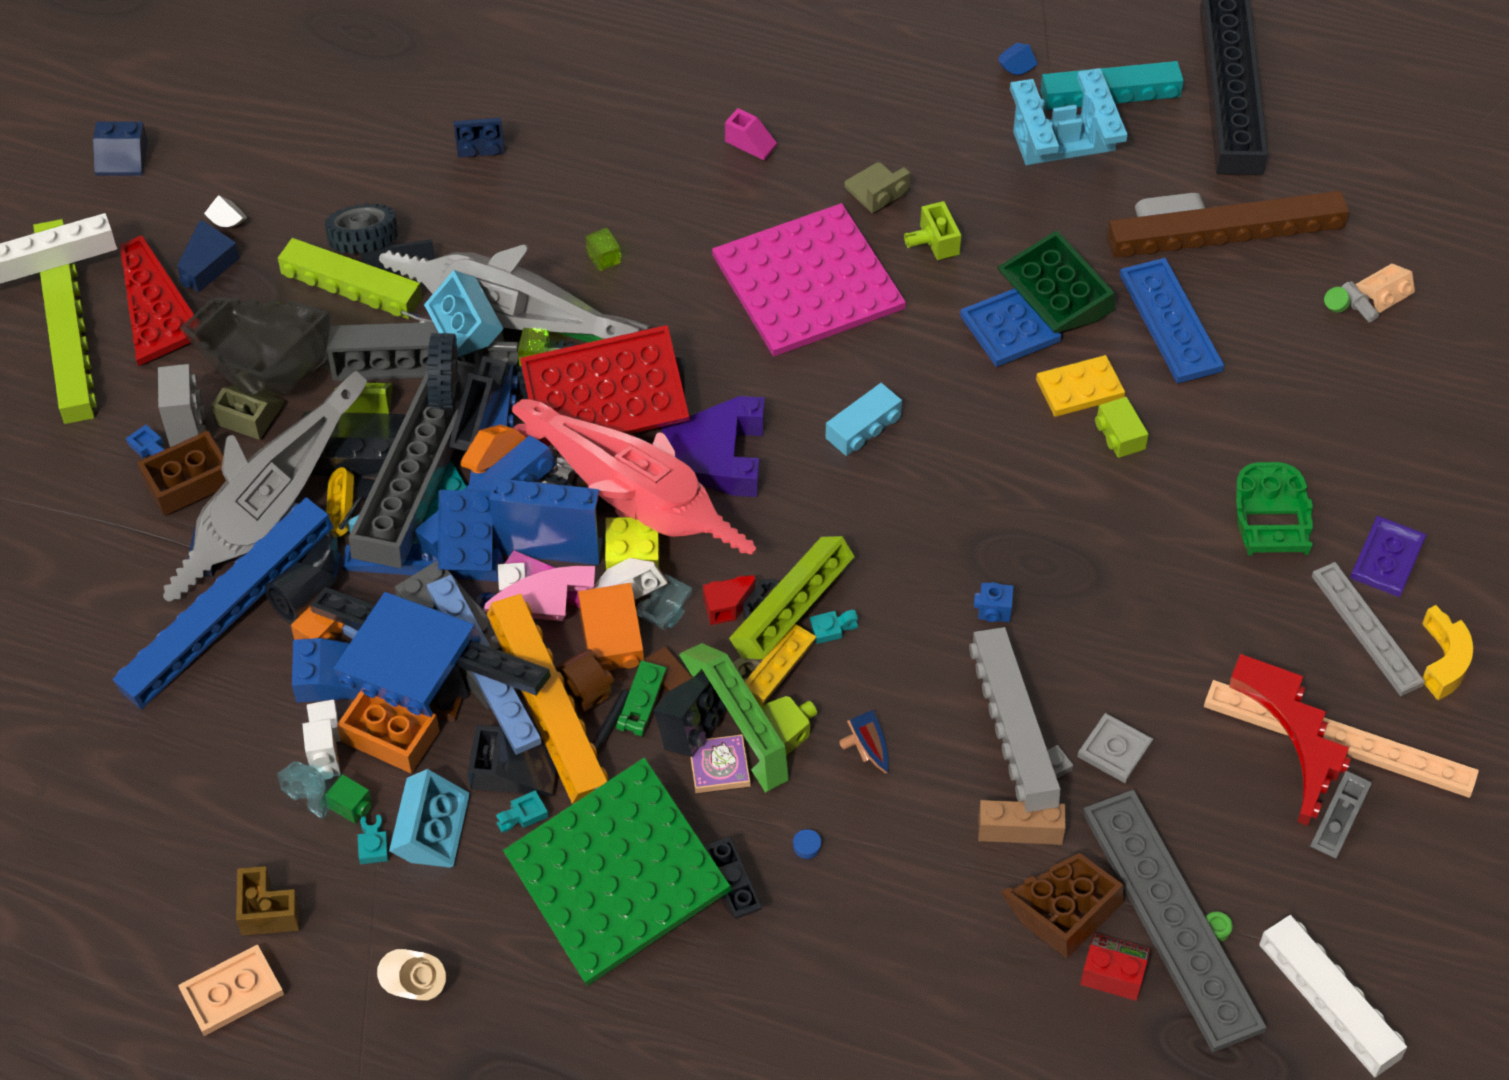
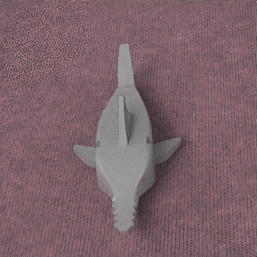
[379,244,650,342]
[163,371,367,602]

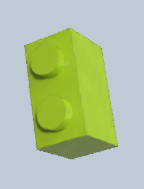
[1095,397,1148,458]

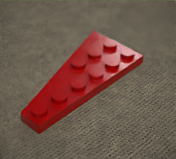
[120,235,205,366]

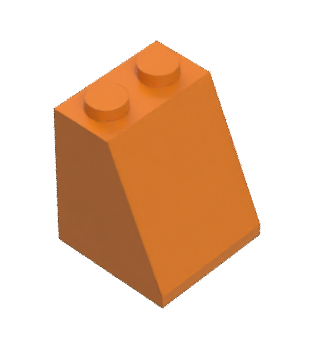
[578,583,644,671]

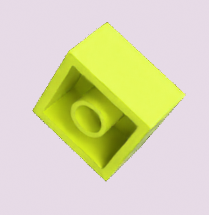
[605,517,659,570]

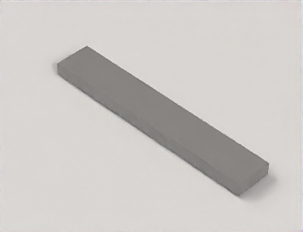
[1312,562,1425,697]

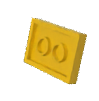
[1036,355,1125,417]

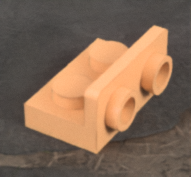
[1355,264,1415,313]

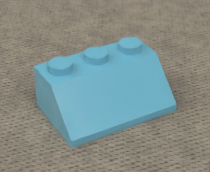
[424,270,503,357]
[389,769,470,868]

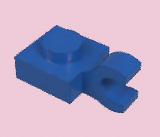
[126,425,164,458]

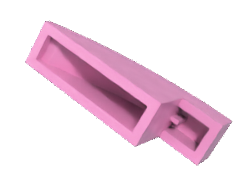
[483,566,595,621]

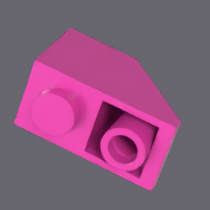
[725,108,777,160]

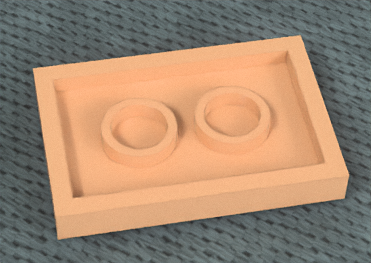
[178,944,284,1036]

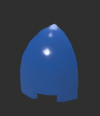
[998,43,1037,74]

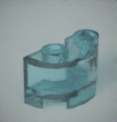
[636,574,692,630]
[277,762,329,819]

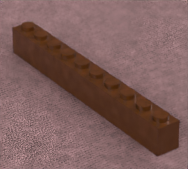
[1107,191,1349,258]

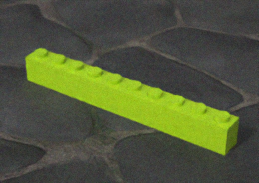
[33,219,97,424]

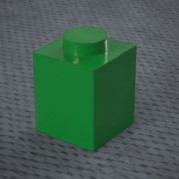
[325,774,372,824]

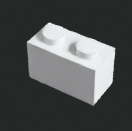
[302,719,340,780]

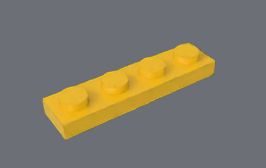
[745,624,816,706]

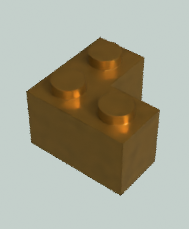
[236,866,299,936]

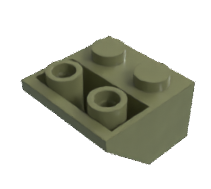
[211,385,284,440]

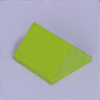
[335,383,393,414]

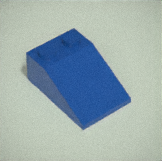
[292,638,360,703]

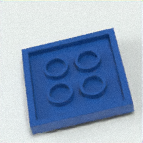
[960,289,1061,367]

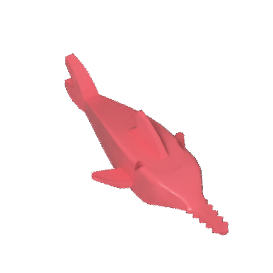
[512,399,756,555]

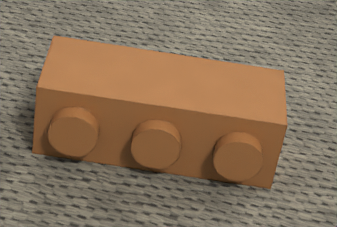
[978,800,1065,845]

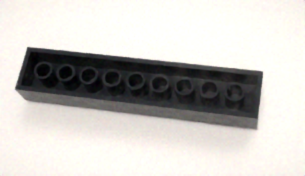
[1200,0,1268,174]

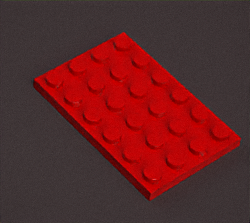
[520,325,690,448]

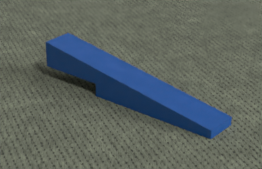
[341,544,504,582]

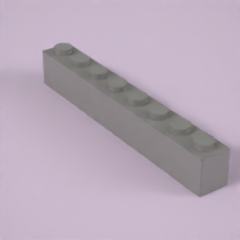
[969,627,1060,812]

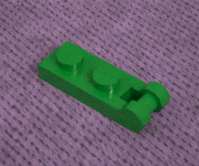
[616,660,667,737]

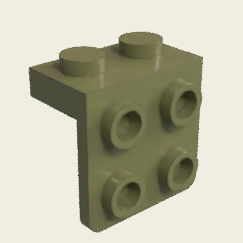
[844,162,910,213]

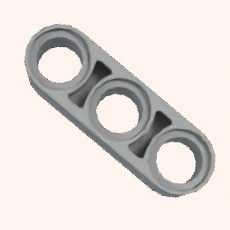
[1135,193,1206,217]

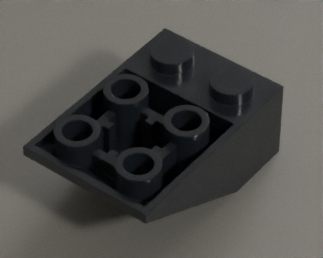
[654,671,728,757]
[467,725,557,796]

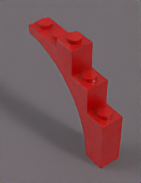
[1229,654,1351,826]

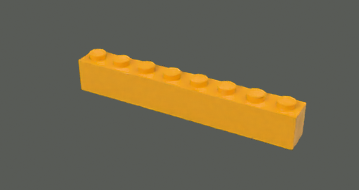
[487,593,608,804]

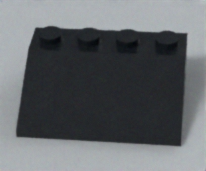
[301,411,405,477]

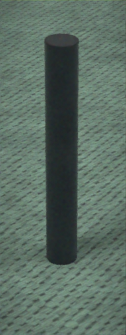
[592,690,629,756]

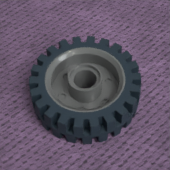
[325,203,398,254]
[427,333,458,409]

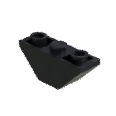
[704,837,762,919]

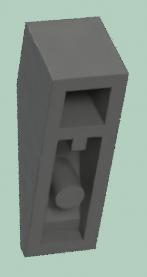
[1310,771,1372,859]

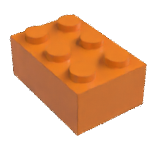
[337,690,440,774]

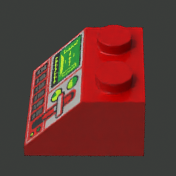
[1080,932,1150,1001]

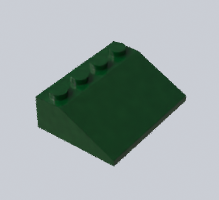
[997,230,1115,333]

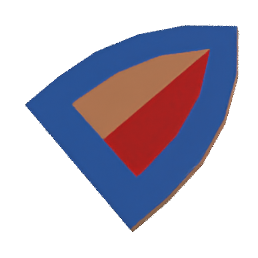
[840,710,888,774]

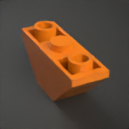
[461,425,526,473]

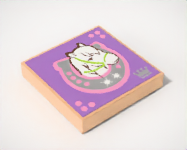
[690,734,750,793]

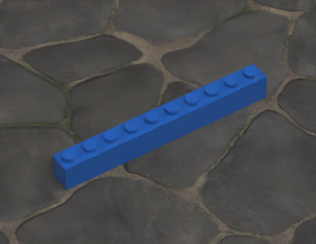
[112,497,334,710]

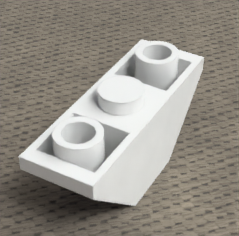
[593,558,667,600]

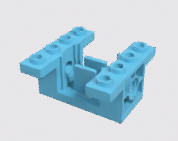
[1010,68,1127,165]

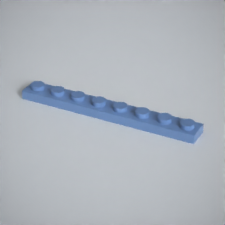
[427,575,541,755]

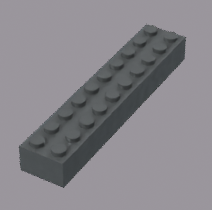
[349,360,480,569]

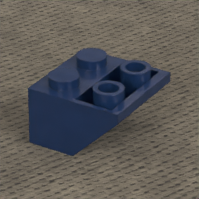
[453,117,505,157]

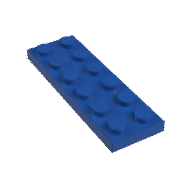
[1120,258,1224,384]

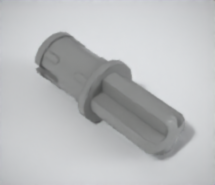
[1342,281,1379,322]

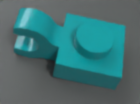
[809,610,858,644]
[496,790,548,833]

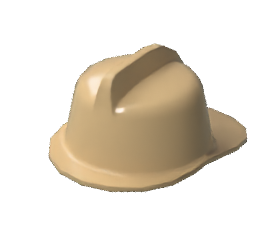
[378,949,446,1000]

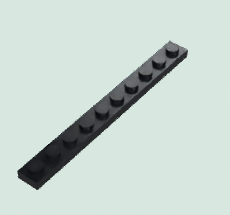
[310,587,551,696]

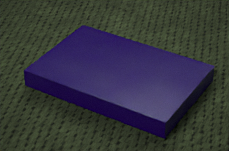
[1350,516,1427,597]

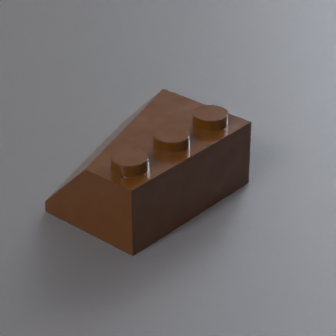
[1001,853,1123,958]

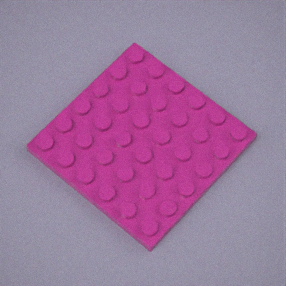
[712,203,906,357]

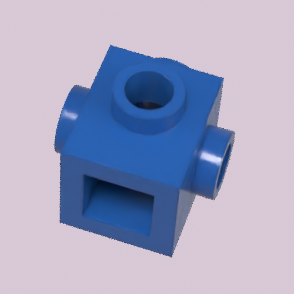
[974,582,1013,622]

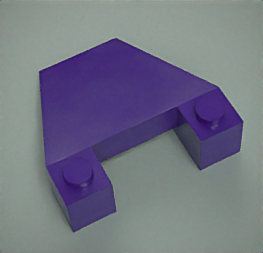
[662,396,765,497]

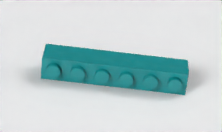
[1040,61,1183,110]

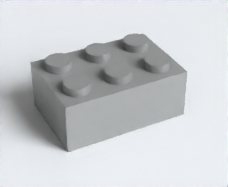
[158,364,206,447]

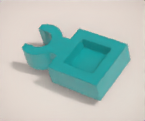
[358,815,388,864]

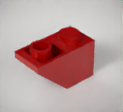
[703,575,755,625]

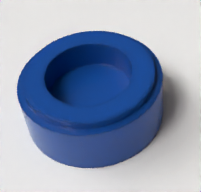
[793,829,821,859]

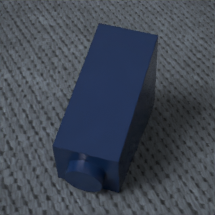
[177,220,240,293]

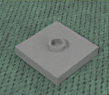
[1077,713,1153,783]

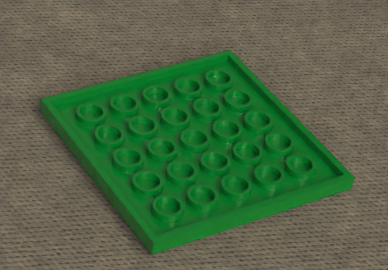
[503,758,732,986]

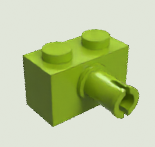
[904,201,961,260]

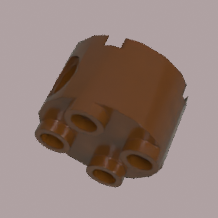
[555,649,614,714]

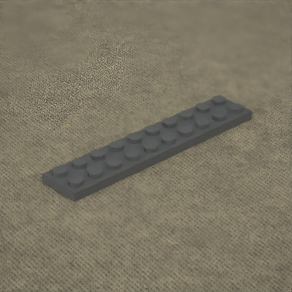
[1082,790,1266,1053]

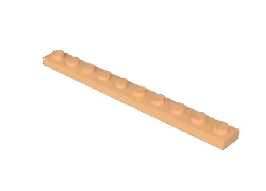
[1204,680,1479,798]

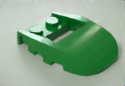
[1236,462,1313,556]

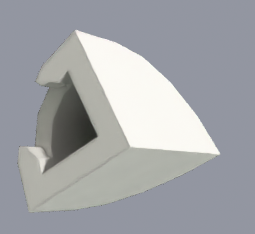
[204,195,247,227]

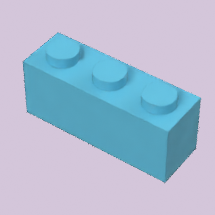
[826,383,902,456]

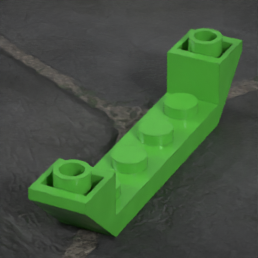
[679,643,788,793]

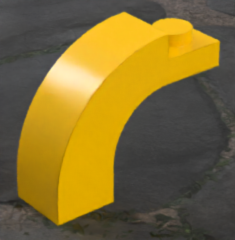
[1422,605,1473,700]

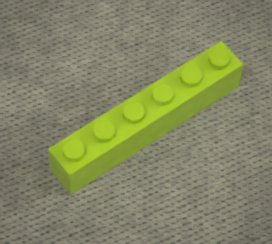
[278,238,422,319]
[729,536,855,659]

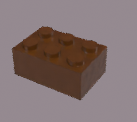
[137,430,226,516]

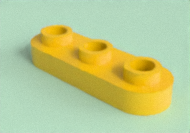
[326,467,354,537]

